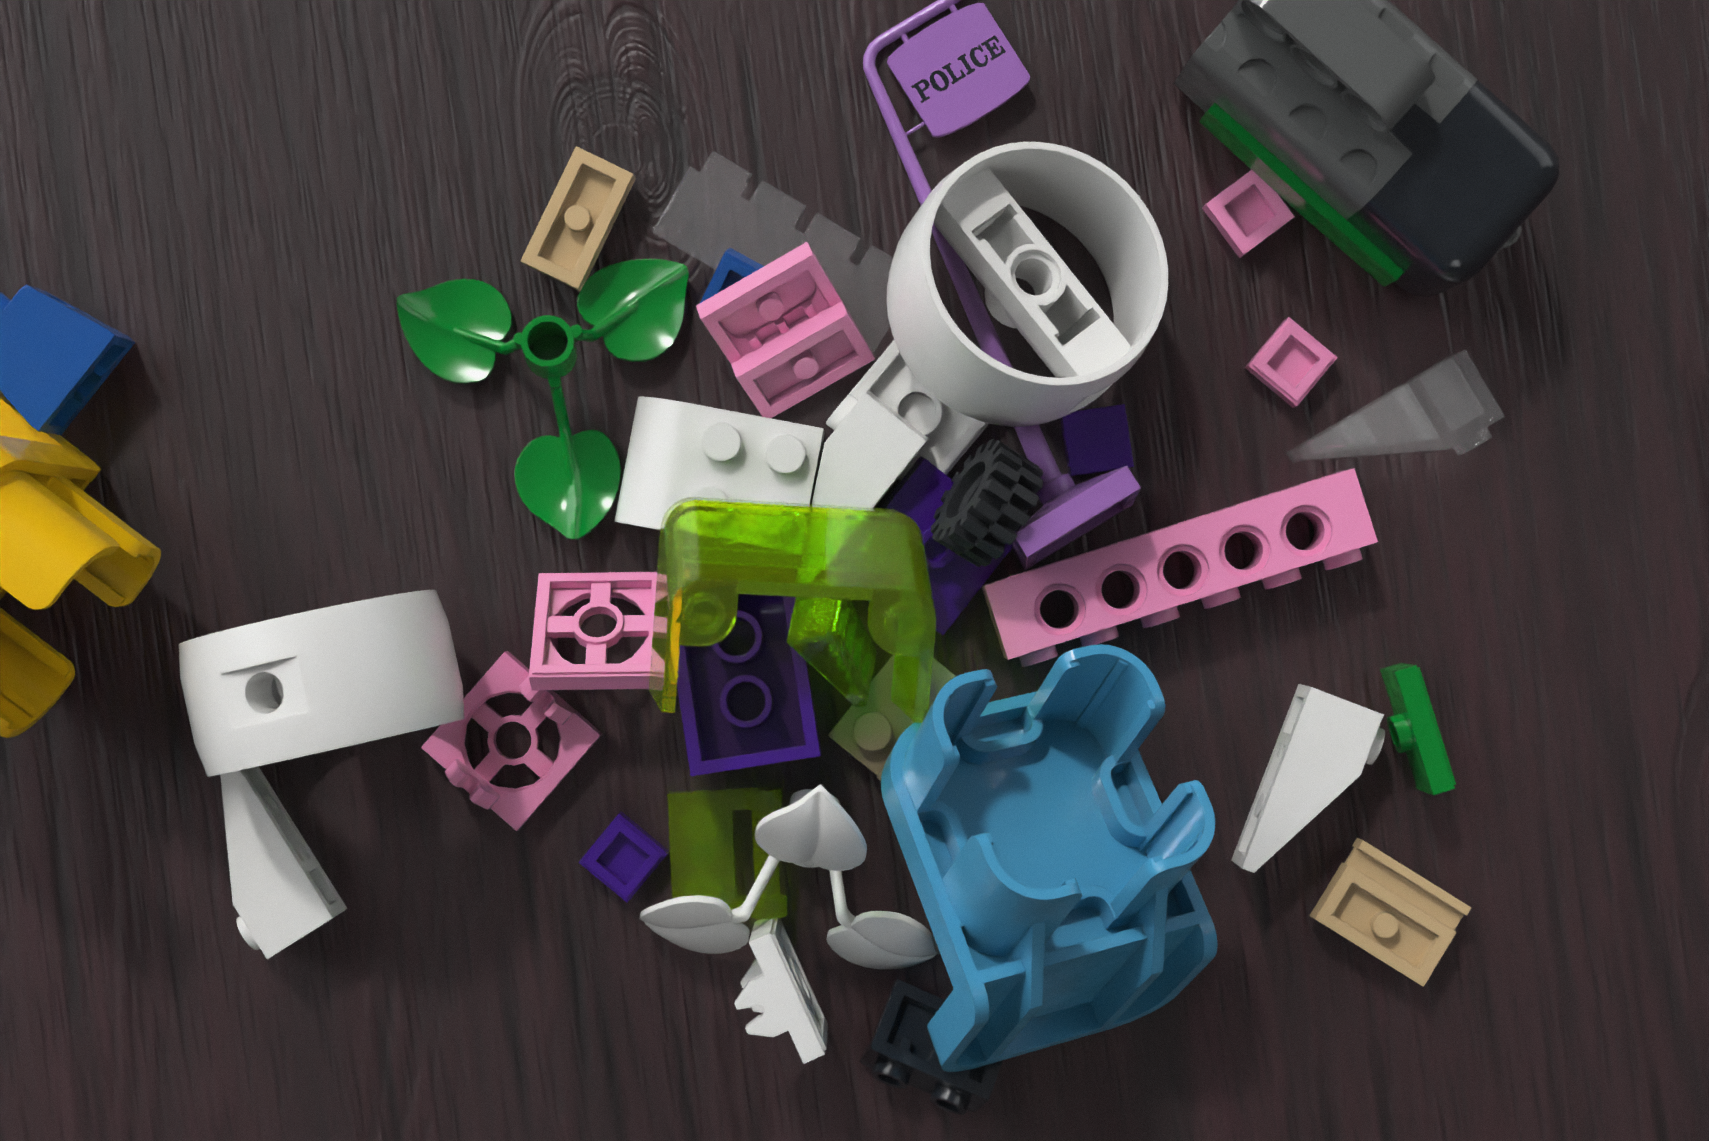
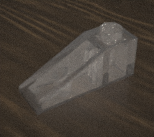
[1286,350,1505,463]

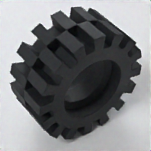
[931,439,1043,567]

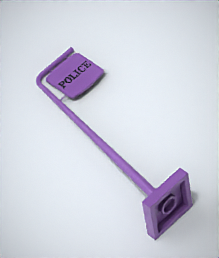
[863,0,1141,570]

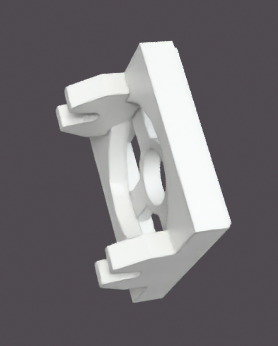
[734,913,828,1064]

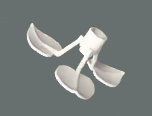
[639,785,939,969]

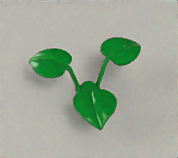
[397,259,689,540]

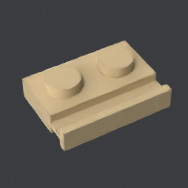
[1310,838,1471,987]

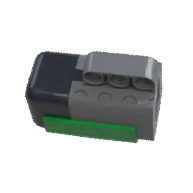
[1173,0,1560,297]

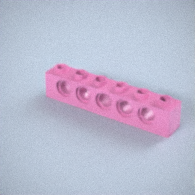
[982,468,1378,667]

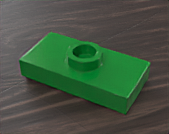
[1380,663,1456,795]

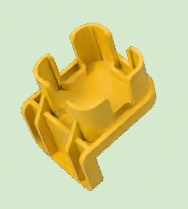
[0,391,161,738]

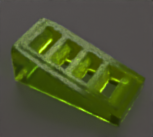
[787,580,877,708]

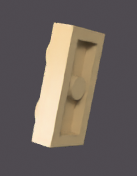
[521,146,636,291]

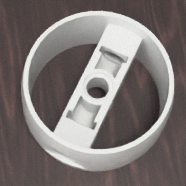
[887,142,1168,427]
[179,590,464,777]

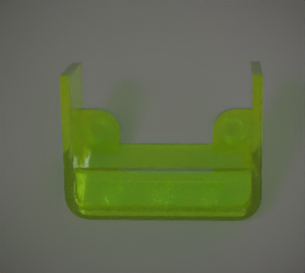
[649,497,936,723]

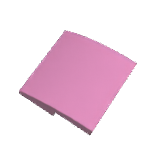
[696,242,875,418]

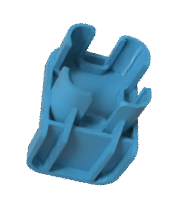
[881,644,1218,1072]

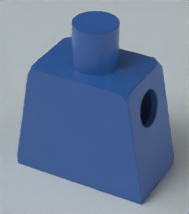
[0,284,136,435]

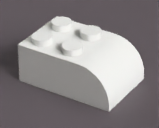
[615,396,825,557]

